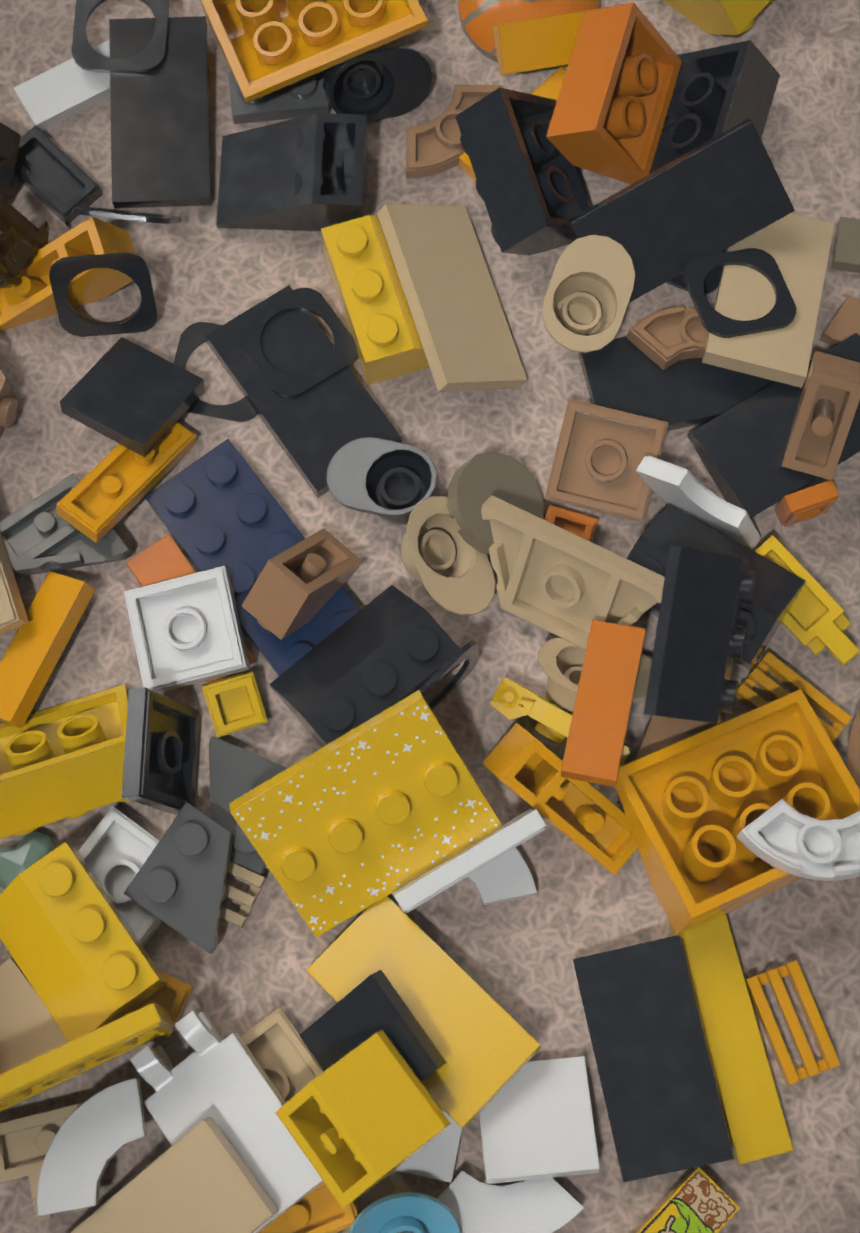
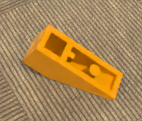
[0,216,136,331]
[482,723,638,875]

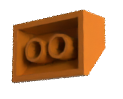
[546,2,682,184]

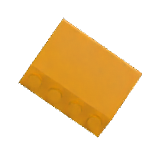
[199,0,428,103]
[616,689,860,936]

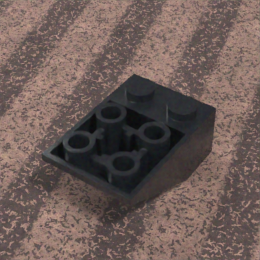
[216,113,368,231]

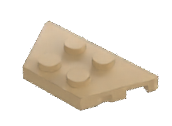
[481,495,665,650]

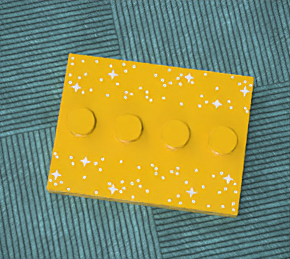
[229,690,503,938]

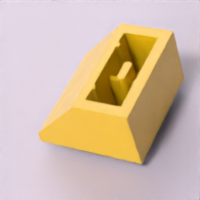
[275,1030,451,1208]

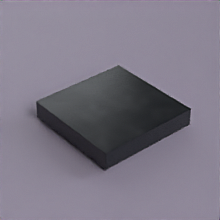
[60,337,205,457]
[122,687,200,815]
[299,970,447,1083]

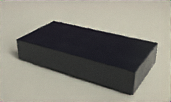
[14,126,103,225]

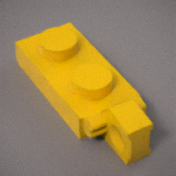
[754,535,860,667]
[490,676,633,767]

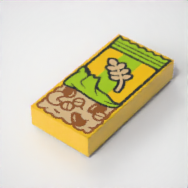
[635,1167,740,1233]

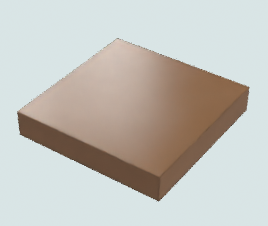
[544,399,669,523]

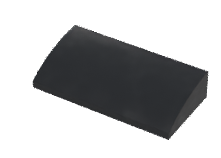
[687,333,860,518]

